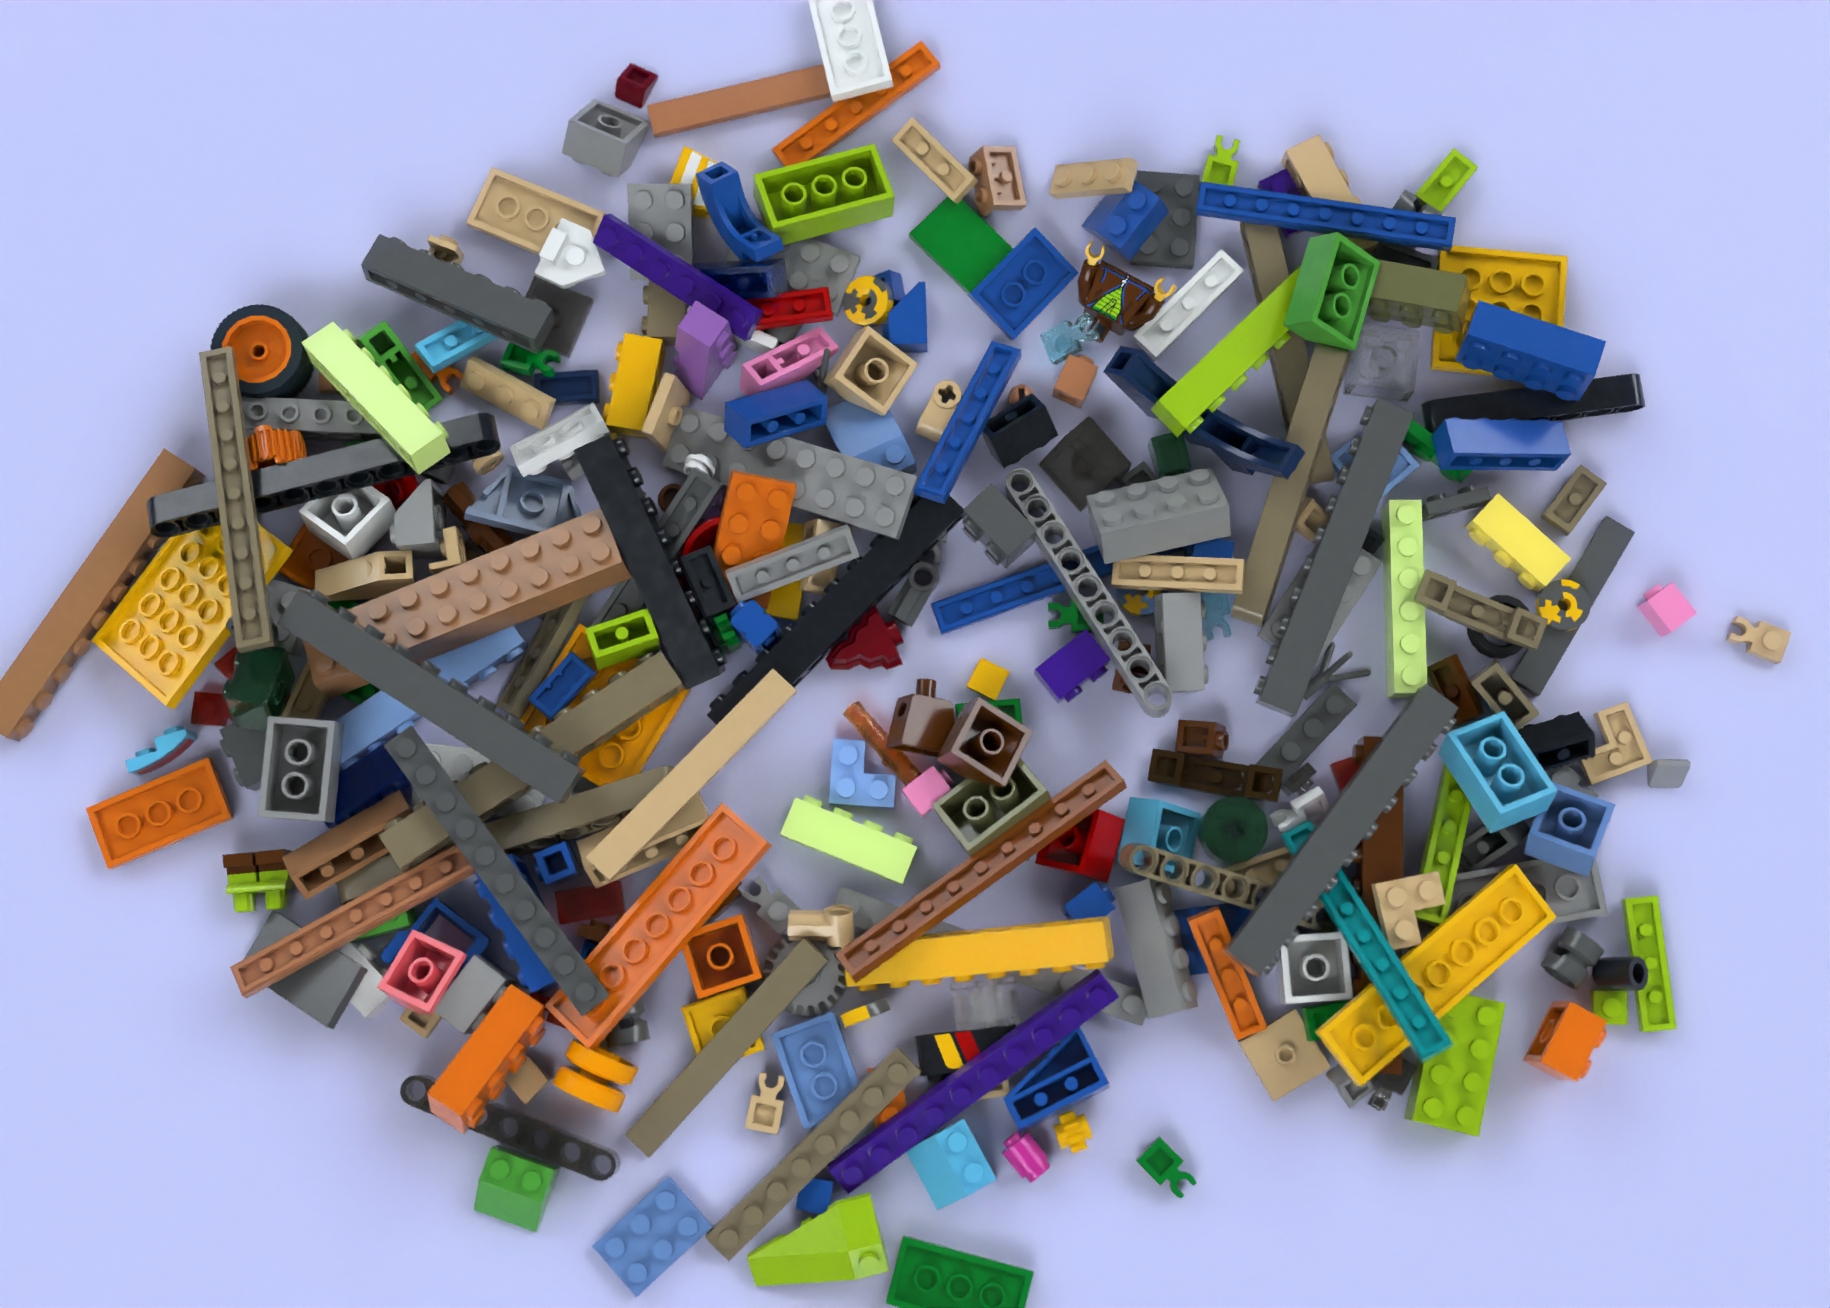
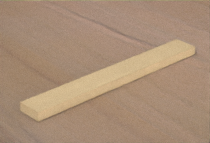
[585,669,797,882]

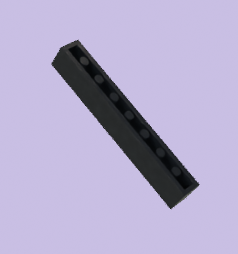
[574,432,727,690]

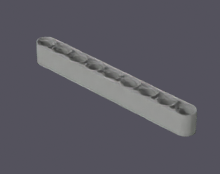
[1006,468,1173,718]

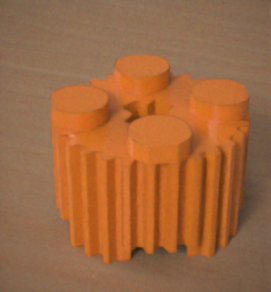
[247,425,308,471]

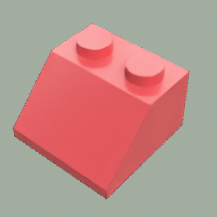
[377,929,467,1014]

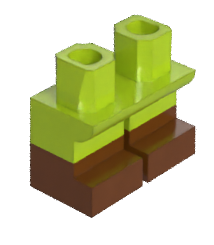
[222,849,294,913]

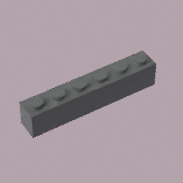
[361,234,554,354]

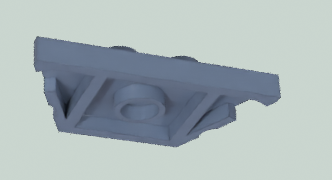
[464,465,581,536]

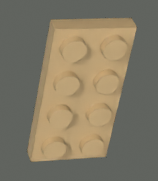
[466,167,606,255]

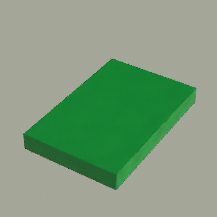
[909,197,1013,294]

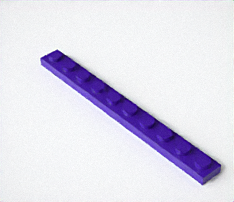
[827,969,1119,1194]

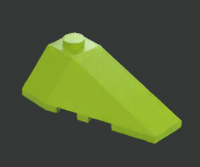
[747,1192,889,1286]

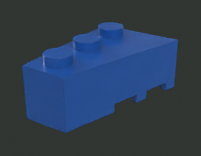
[1003,1026,1109,1133]

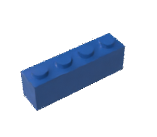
[1431,417,1571,471]

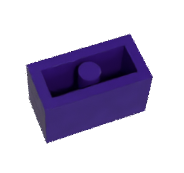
[1034,629,1111,703]

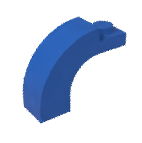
[695,161,784,262]

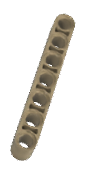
[1119,843,1337,933]

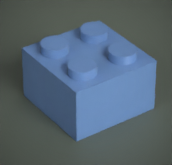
[1523,782,1615,877]

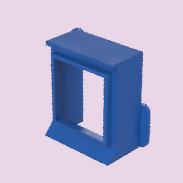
[381,898,492,992]

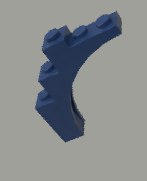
[1103,346,1305,479]

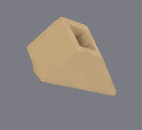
[315,550,415,601]

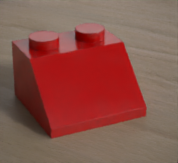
[1035,809,1125,883]

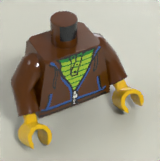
[1077,241,1176,343]

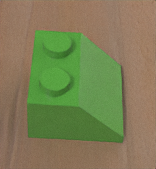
[474,1145,561,1232]

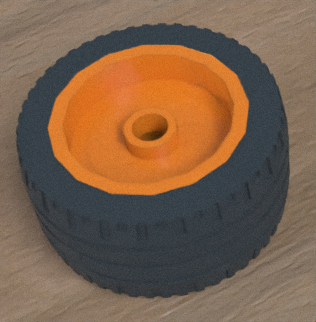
[210,304,314,399]

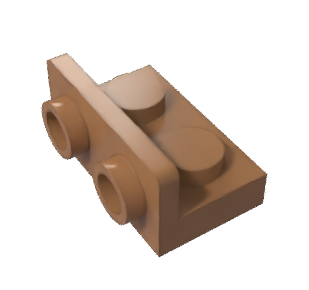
[968,146,1027,216]

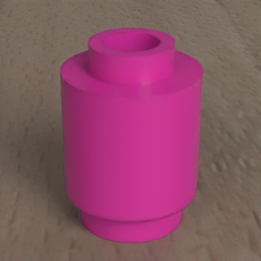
[1002,1131,1051,1183]

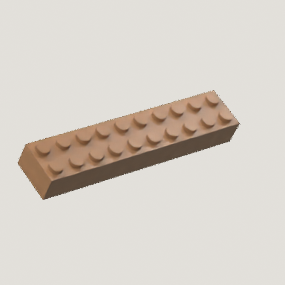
[303,508,633,699]

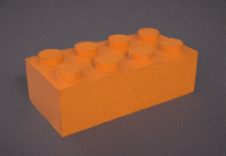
[427,984,546,1134]

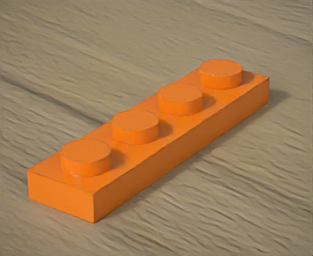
[1186,906,1268,1041]

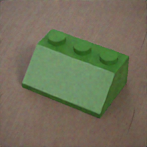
[1283,232,1381,351]

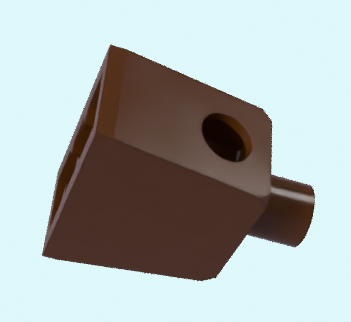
[886,679,955,757]

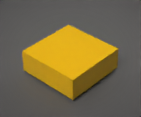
[966,658,1010,701]

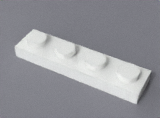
[1132,249,1244,361]

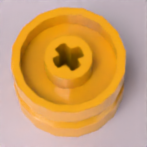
[552,1038,639,1113]

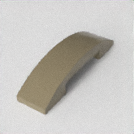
[1414,569,1548,650]

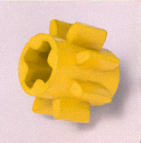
[1053,1110,1093,1153]

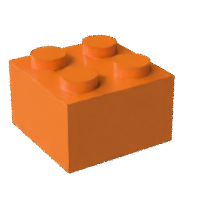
[682,914,765,999]
[1523,1001,1607,1082]

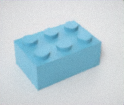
[1438,711,1558,834]

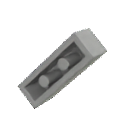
[1154,592,1208,693]

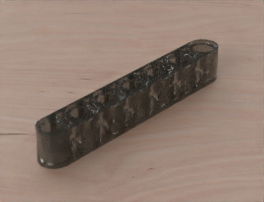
[400,1074,621,1181]

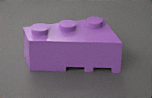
[672,301,737,400]

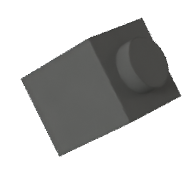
[1459,820,1531,872]

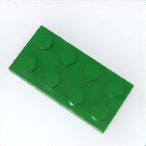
[885,1235,1034,1308]

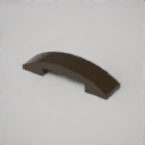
[1147,748,1283,802]

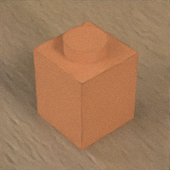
[1052,354,1099,409]

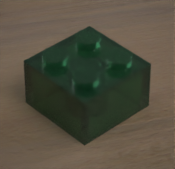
[223,646,295,733]

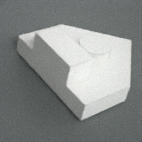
[534,218,606,289]

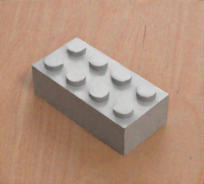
[1086,467,1231,564]

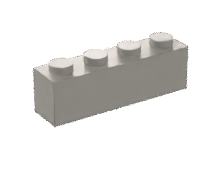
[1115,879,1199,1019]

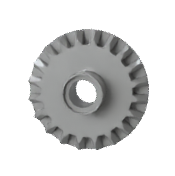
[763,934,847,1016]

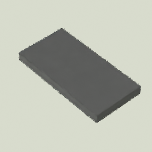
[244,910,368,1029]

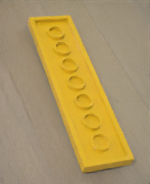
[1315,864,1557,1086]

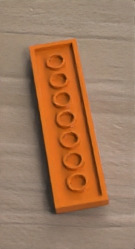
[544,803,772,1051]

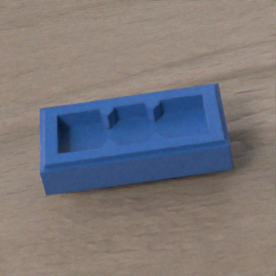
[527,651,597,722]

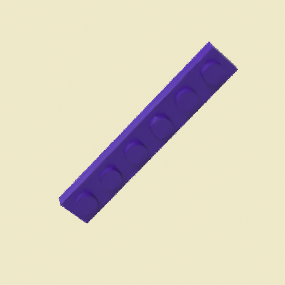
[592,213,763,341]

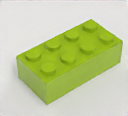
[753,143,895,245]
[1404,994,1506,1137]

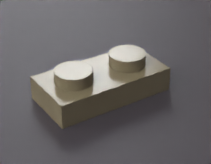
[1540,464,1607,536]

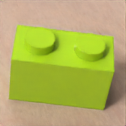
[585,608,660,670]

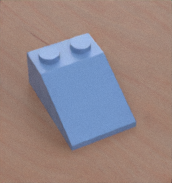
[825,400,917,474]

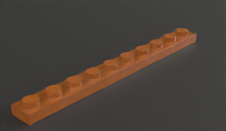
[835,760,1127,983]

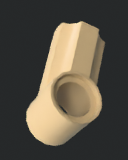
[787,905,854,947]

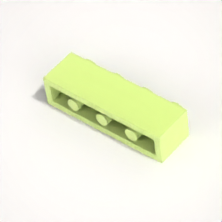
[780,795,918,885]

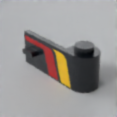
[915,1023,1016,1082]

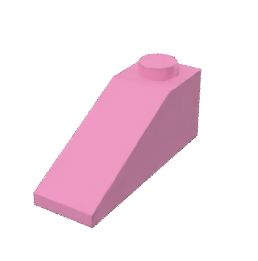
[740,326,839,396]

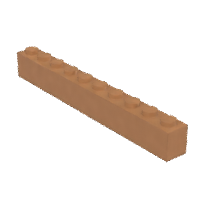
[0,448,205,742]

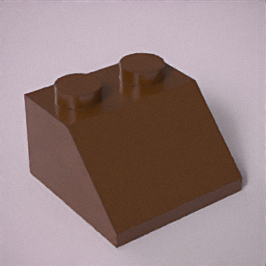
[936,697,1033,788]

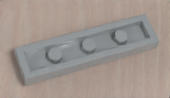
[725,524,860,603]

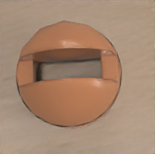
[1008,385,1033,406]

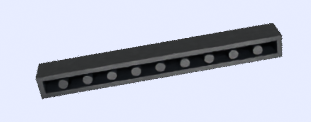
[707,495,963,725]

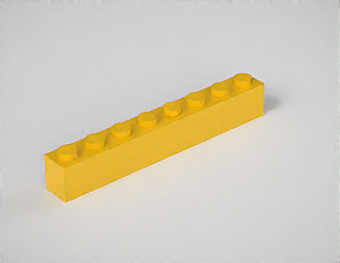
[842,916,1114,991]

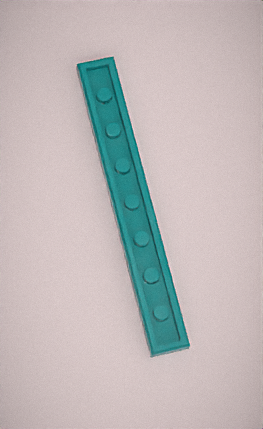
[1281,820,1453,1063]

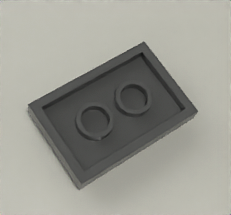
[1130,170,1200,269]

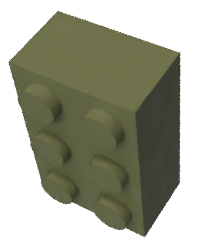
[1366,259,1471,334]
[931,758,1052,857]

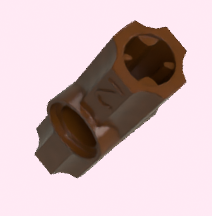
[441,481,514,553]

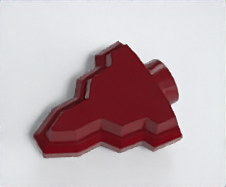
[825,607,904,670]

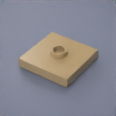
[641,372,692,452]
[1238,1009,1331,1101]

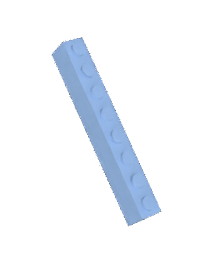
[336,625,528,773]

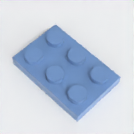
[771,1011,859,1130]
[593,1176,713,1297]

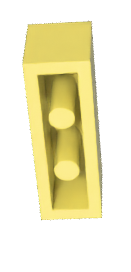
[1465,493,1571,592]

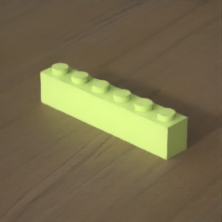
[301,322,451,475]
[1382,500,1427,698]

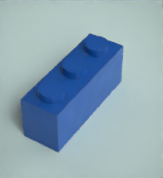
[724,379,828,449]

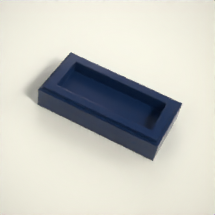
[534,370,600,406]

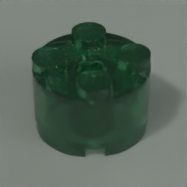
[1197,796,1268,865]

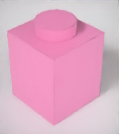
[1637,582,1697,637]
[902,766,954,818]

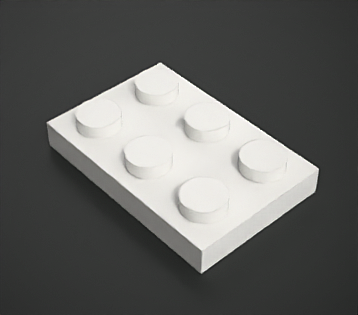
[509,402,609,477]

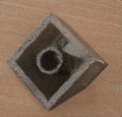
[1039,416,1132,513]

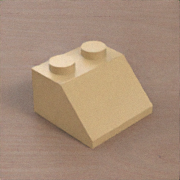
[823,326,918,416]

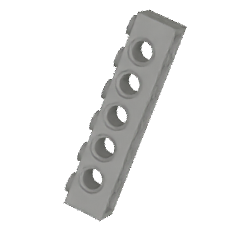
[241,396,383,442]

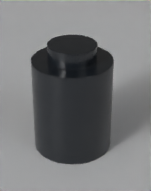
[1592,956,1648,991]

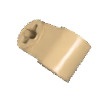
[916,380,962,443]

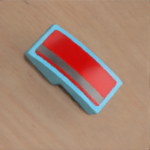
[125,726,197,776]

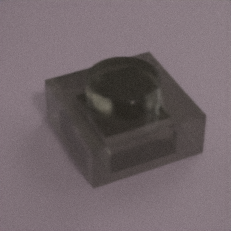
[1280,762,1317,796]

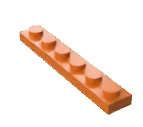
[772,41,940,167]

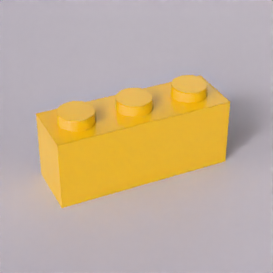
[603,333,666,439]

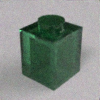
[1148,432,1192,479]

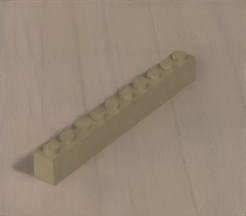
[378,651,685,872]

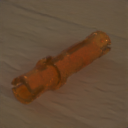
[843,701,922,786]

